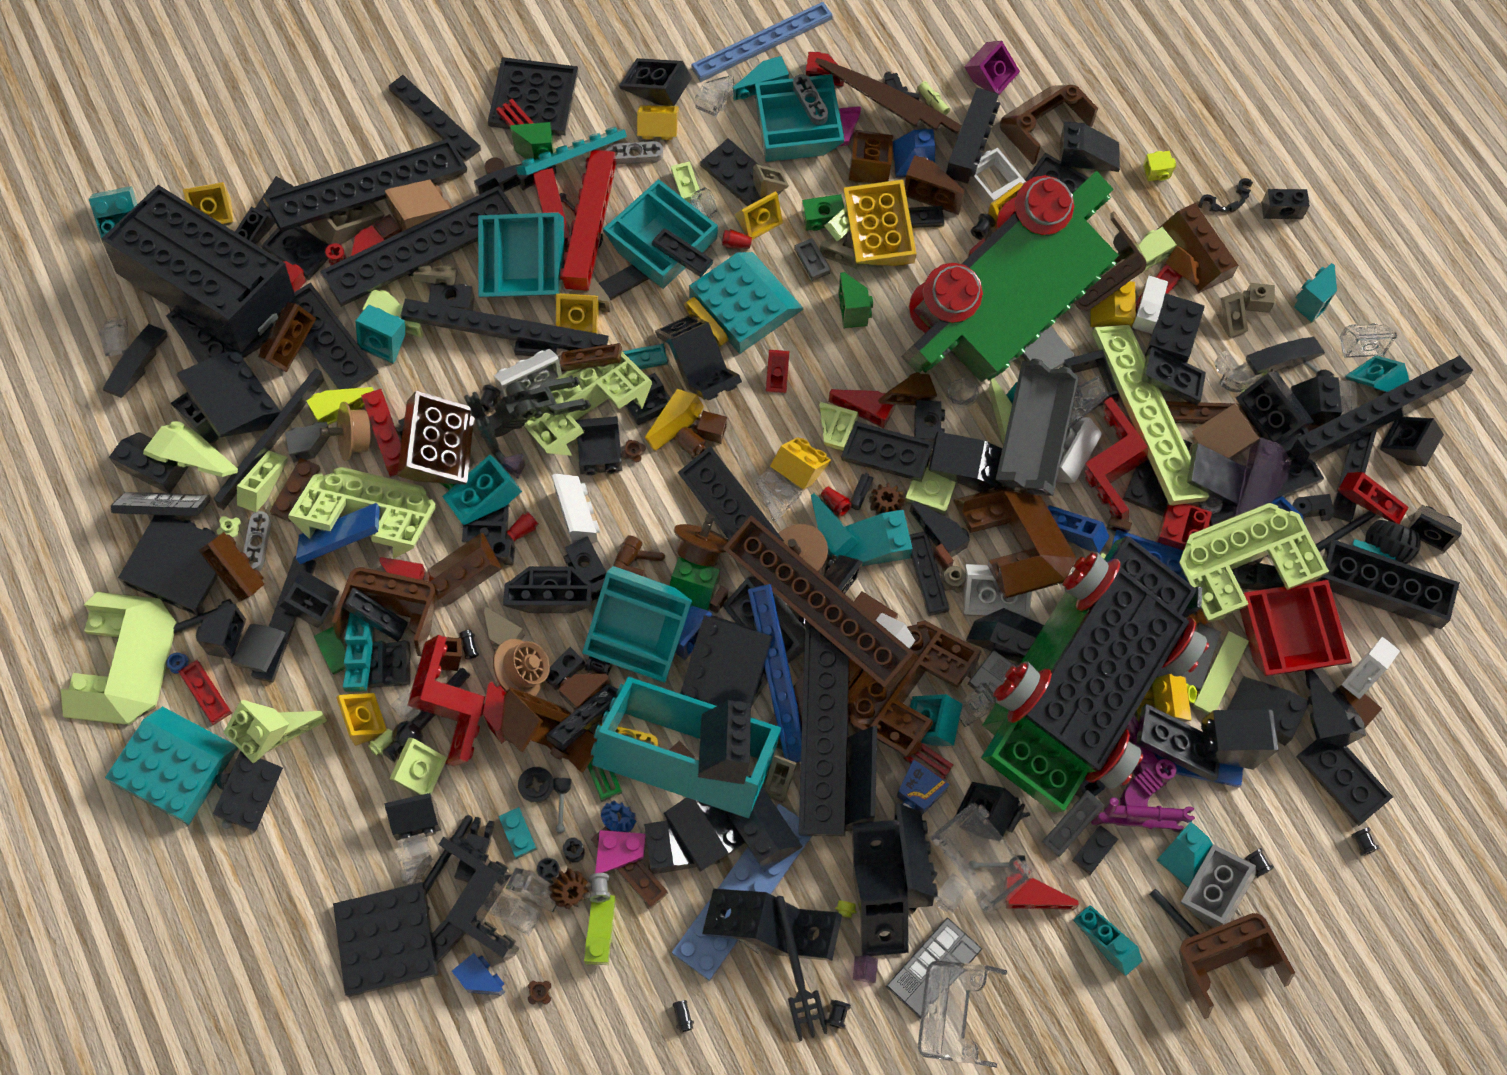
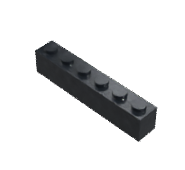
[946,88,1000,184]

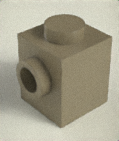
[1243,283,1275,313]

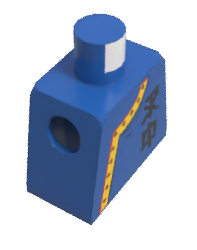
[897,760,950,815]

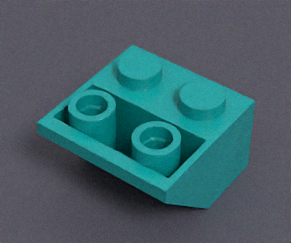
[89,186,137,238]
[1294,263,1337,322]

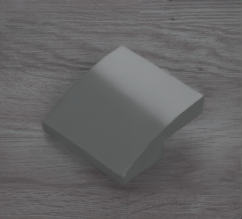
[230,624,286,672]

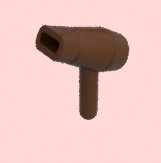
[613,535,665,569]

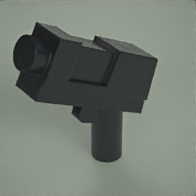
[883,71,920,100]

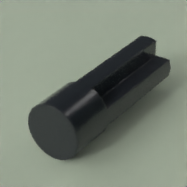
[850,473,874,510]

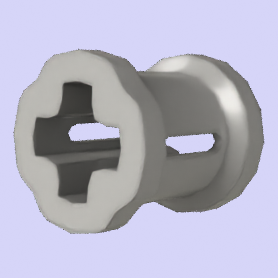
[588,873,610,903]

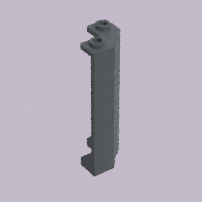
[996,359,1079,496]

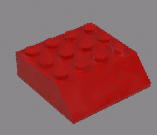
[1239,580,1352,677]

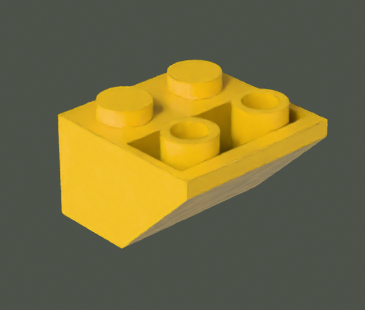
[770,437,831,490]
[1137,674,1191,722]

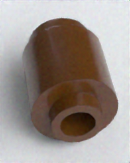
[675,426,706,457]

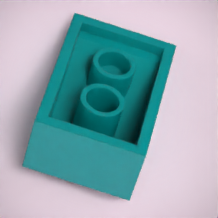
[442,454,522,525]
[845,510,912,566]

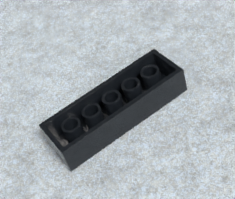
[1316,539,1460,629]

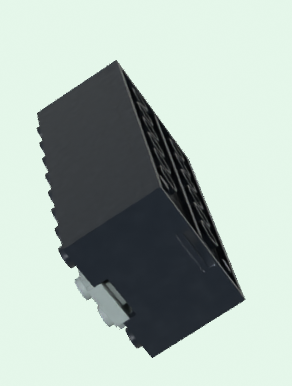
[101,185,295,353]

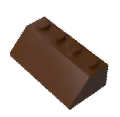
[1157,203,1239,293]

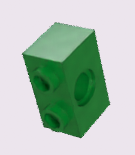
[801,194,844,231]

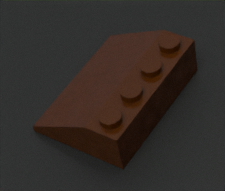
[397,391,474,485]

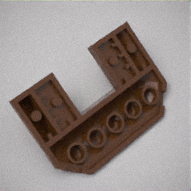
[953,486,1076,599]
[848,620,981,757]

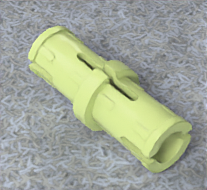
[917,81,950,115]

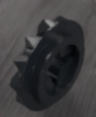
[518,767,554,803]

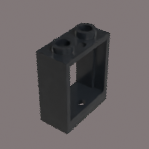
[1062,350,1120,412]

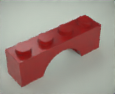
[361,389,401,477]

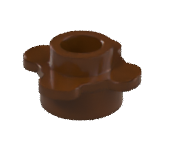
[622,440,646,462]
[528,981,552,1005]

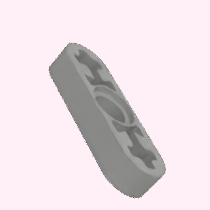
[606,141,663,164]
[243,511,271,571]

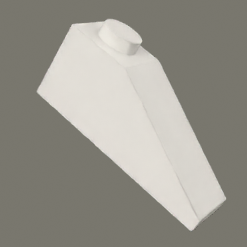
[1132,276,1168,334]

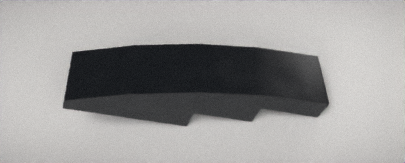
[474,164,557,195]
[103,324,167,398]
[1245,337,1325,375]
[1232,563,1285,590]

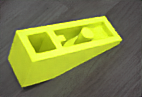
[306,387,374,425]

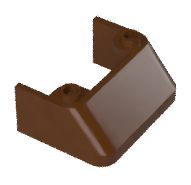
[1000,85,1098,165]
[1074,211,1147,311]
[332,567,436,656]
[501,687,597,773]
[1179,913,1295,1019]

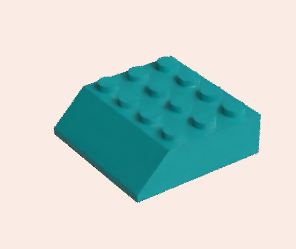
[755,74,844,162]
[603,179,718,289]
[478,212,564,297]
[689,252,803,354]
[582,566,692,683]
[105,706,238,825]

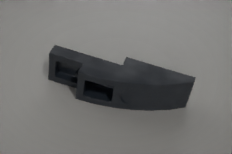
[235,176,294,244]

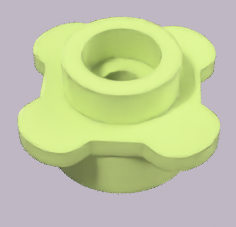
[217,516,241,538]

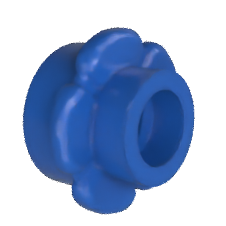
[167,652,189,674]

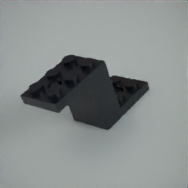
[655,314,742,400]
[852,820,909,957]
[438,835,519,958]
[702,888,842,961]

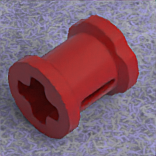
[325,243,347,266]

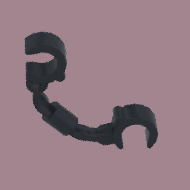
[1199,178,1253,212]

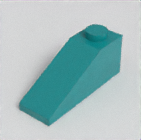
[811,493,859,557]

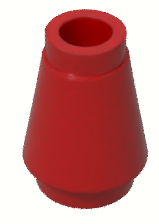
[722,229,752,249]
[821,486,852,516]
[507,511,539,542]

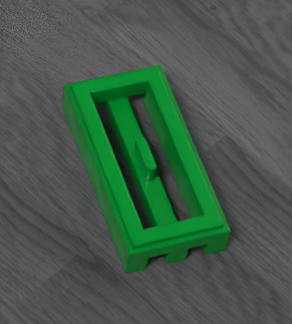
[587,757,622,802]

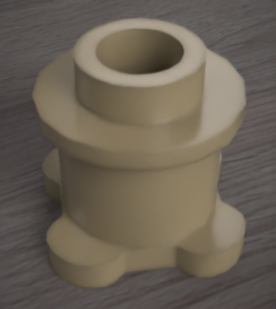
[942,566,966,593]

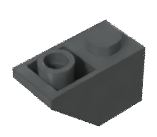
[285,422,330,463]

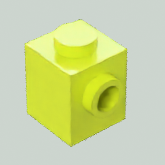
[1143,151,1176,181]

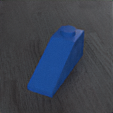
[1047,505,1109,553]

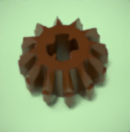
[868,482,905,515]
[548,868,589,910]

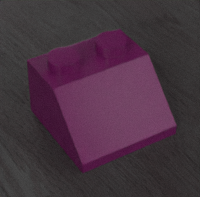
[964,40,1020,95]

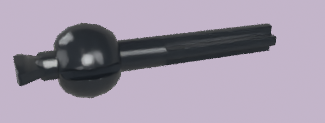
[384,668,470,763]

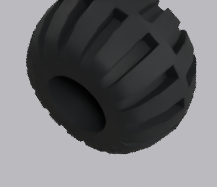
[1365,520,1421,564]

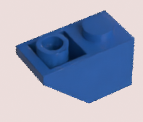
[452,953,505,996]

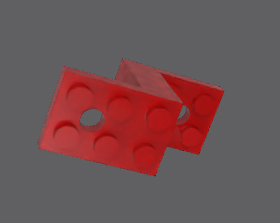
[1084,397,1148,521]
[407,635,485,767]

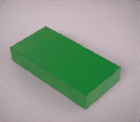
[314,626,346,675]

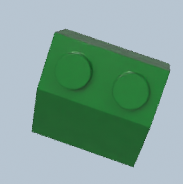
[510,122,554,160]
[838,272,873,329]
[669,557,720,611]

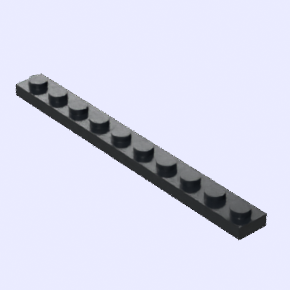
[401,298,609,351]

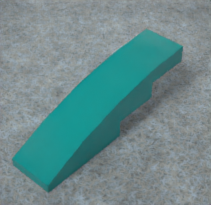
[343,612,374,692]

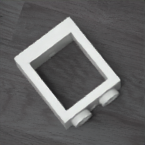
[969,148,1026,208]
[1341,637,1400,699]

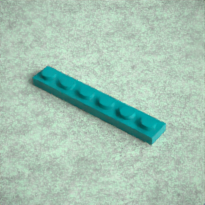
[516,127,627,175]

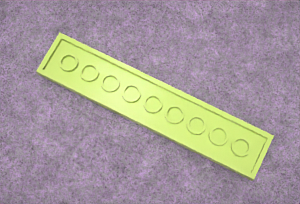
[1092,325,1209,505]

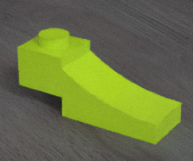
[584,895,615,966]

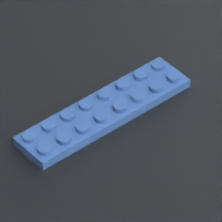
[672,804,812,981]

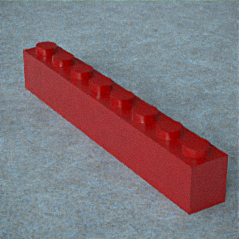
[560,150,616,291]

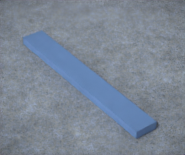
[691,2,833,82]

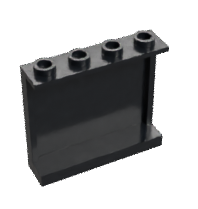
[118,515,237,616]

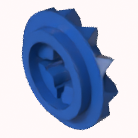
[601,800,636,832]

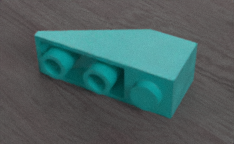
[733,56,789,101]
[1073,905,1142,976]

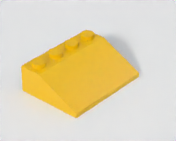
[843,180,917,266]

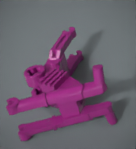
[1091,715,1195,832]

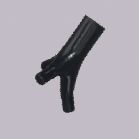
[1007,797,1030,833]

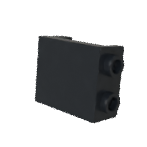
[575,416,623,476]

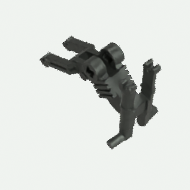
[464,375,591,466]

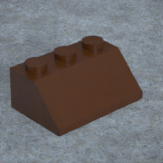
[258,302,316,372]
[198,532,265,602]
[429,532,502,604]

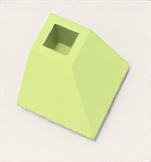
[223,700,289,763]

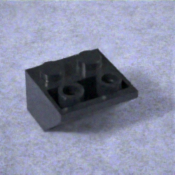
[279,569,339,628]

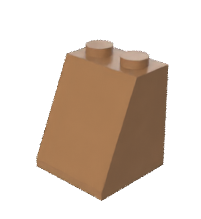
[385,180,452,231]
[1192,404,1262,459]

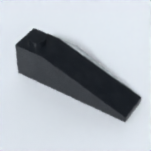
[1305,668,1366,747]

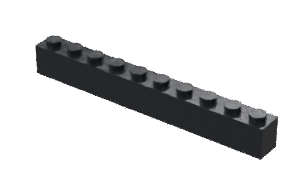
[1290,355,1473,467]

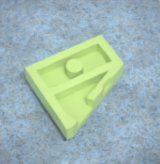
[819,402,859,451]

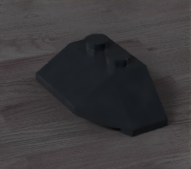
[503,566,592,613]
[966,608,1044,664]

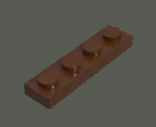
[591,826,668,909]

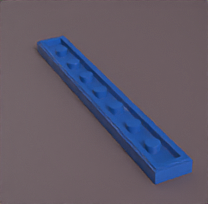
[748,584,802,763]

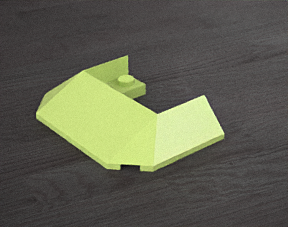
[524,352,652,456]
[288,467,436,559]
[1179,503,1329,621]
[61,592,177,725]

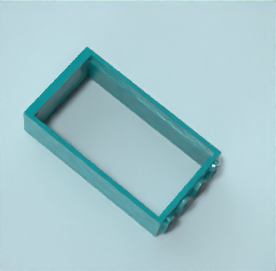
[591,677,781,818]

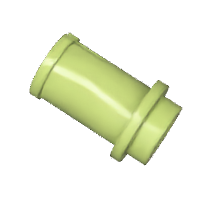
[368,728,393,756]

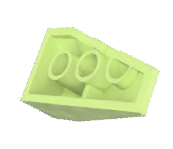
[143,421,238,477]

